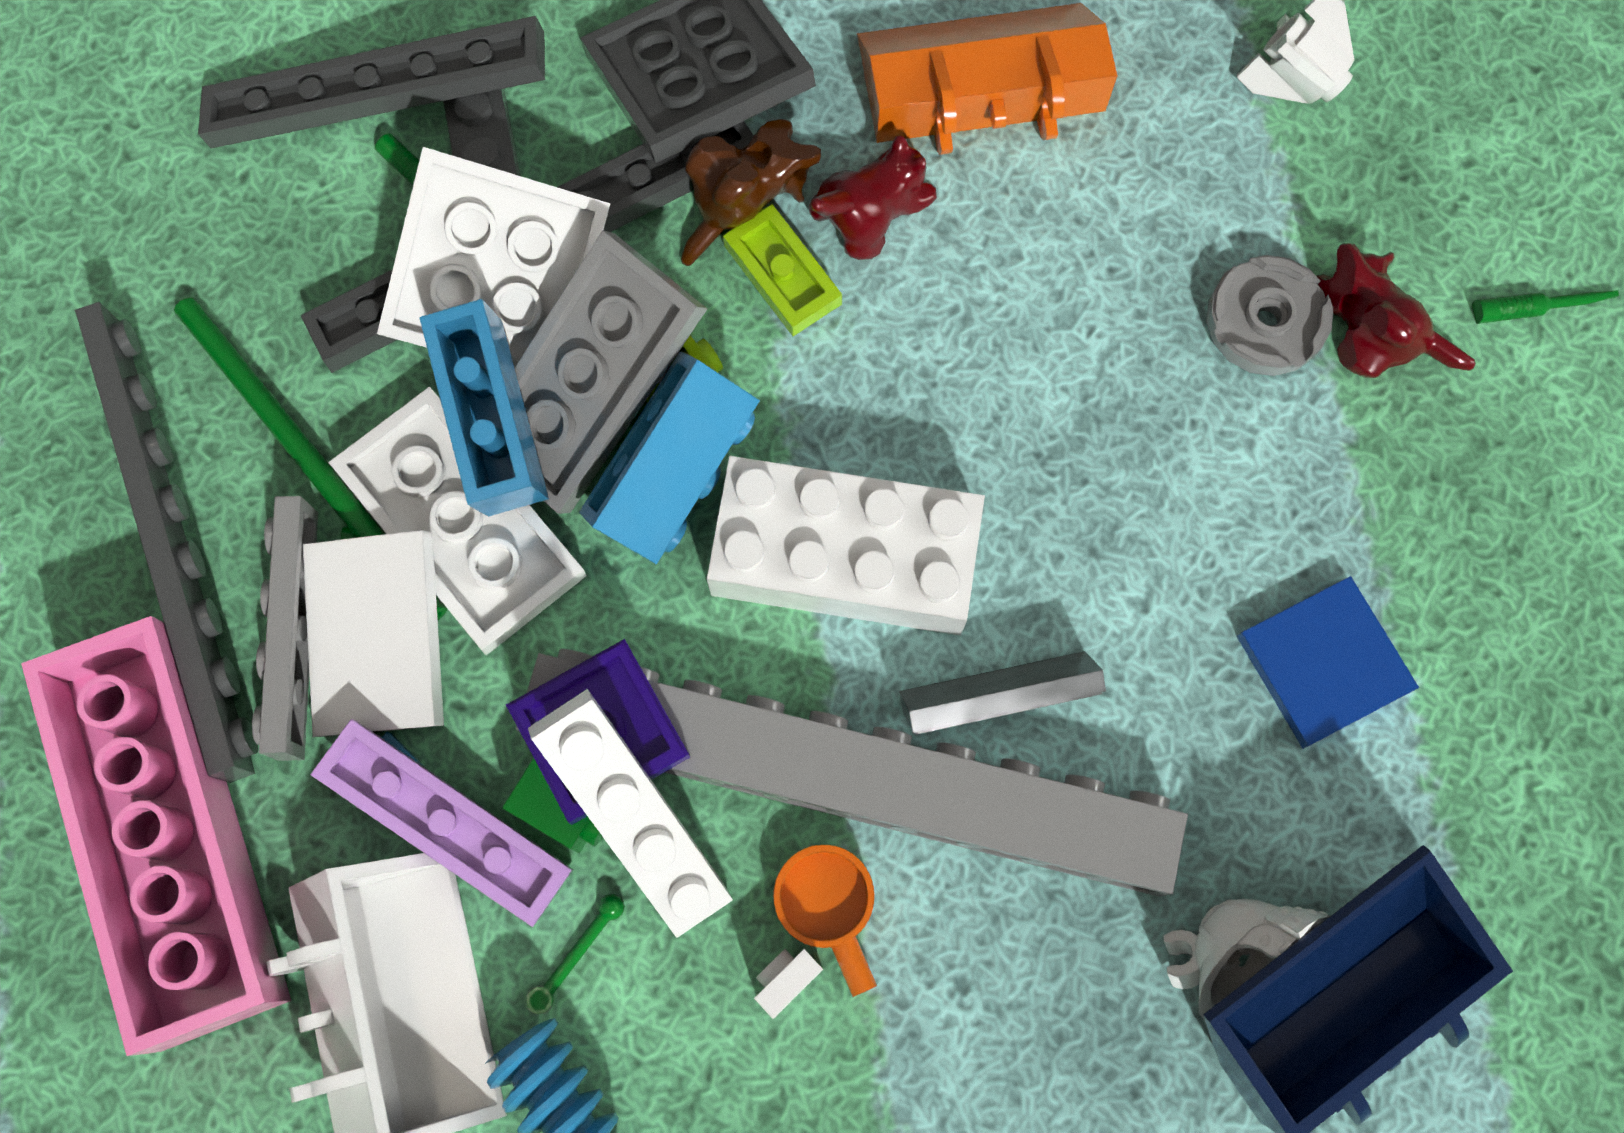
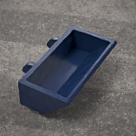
[1203,845,1513,1133]

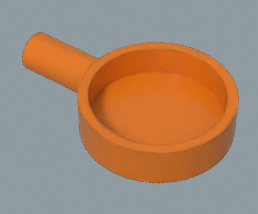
[773,845,877,997]

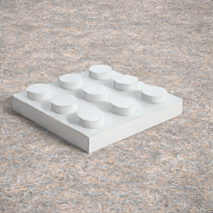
[377,147,610,368]

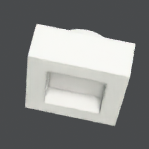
[754,949,823,1019]

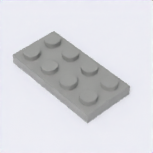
[515,230,708,514]

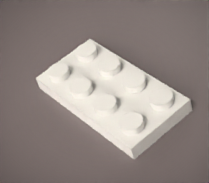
[328,386,587,656]

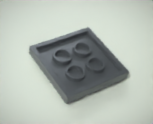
[580,0,816,163]

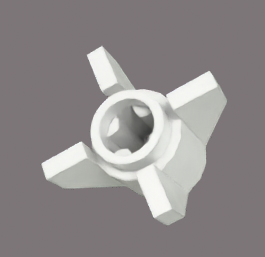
[1237,0,1354,104]

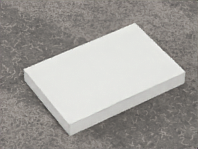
[303,530,444,737]

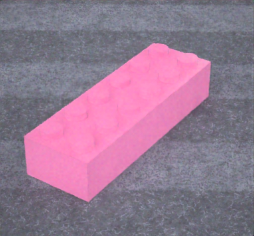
[21,616,292,1056]

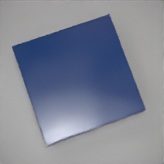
[1236,576,1419,749]

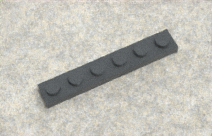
[198,16,545,149]

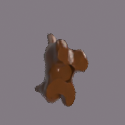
[681,119,821,266]

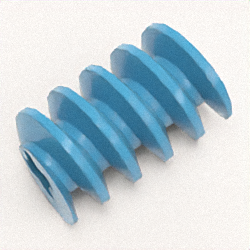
[485,1018,619,1133]

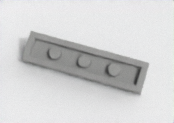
[252,496,318,761]

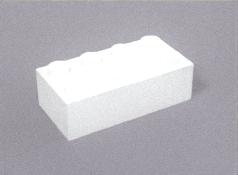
[707,456,985,635]

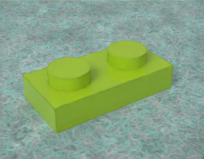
[723,204,842,337]

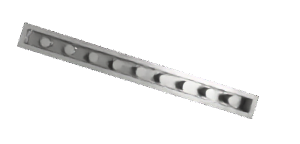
[516,649,1188,897]

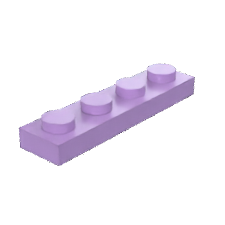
[310,719,573,927]

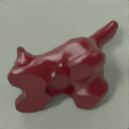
[809,136,937,260]
[1316,243,1476,378]

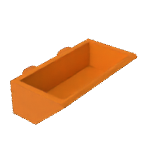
[857,3,1117,155]

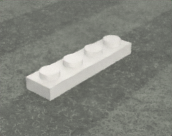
[528,689,733,938]

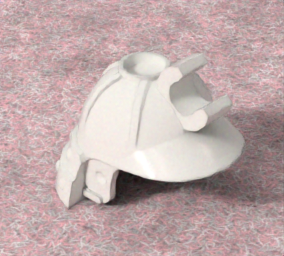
[1164,899,1330,1018]

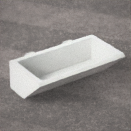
[266,853,507,1133]

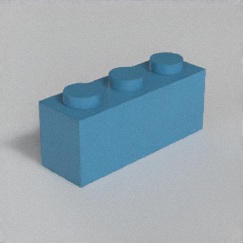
[419,299,549,517]
[579,351,760,564]

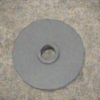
[1206,255,1333,376]

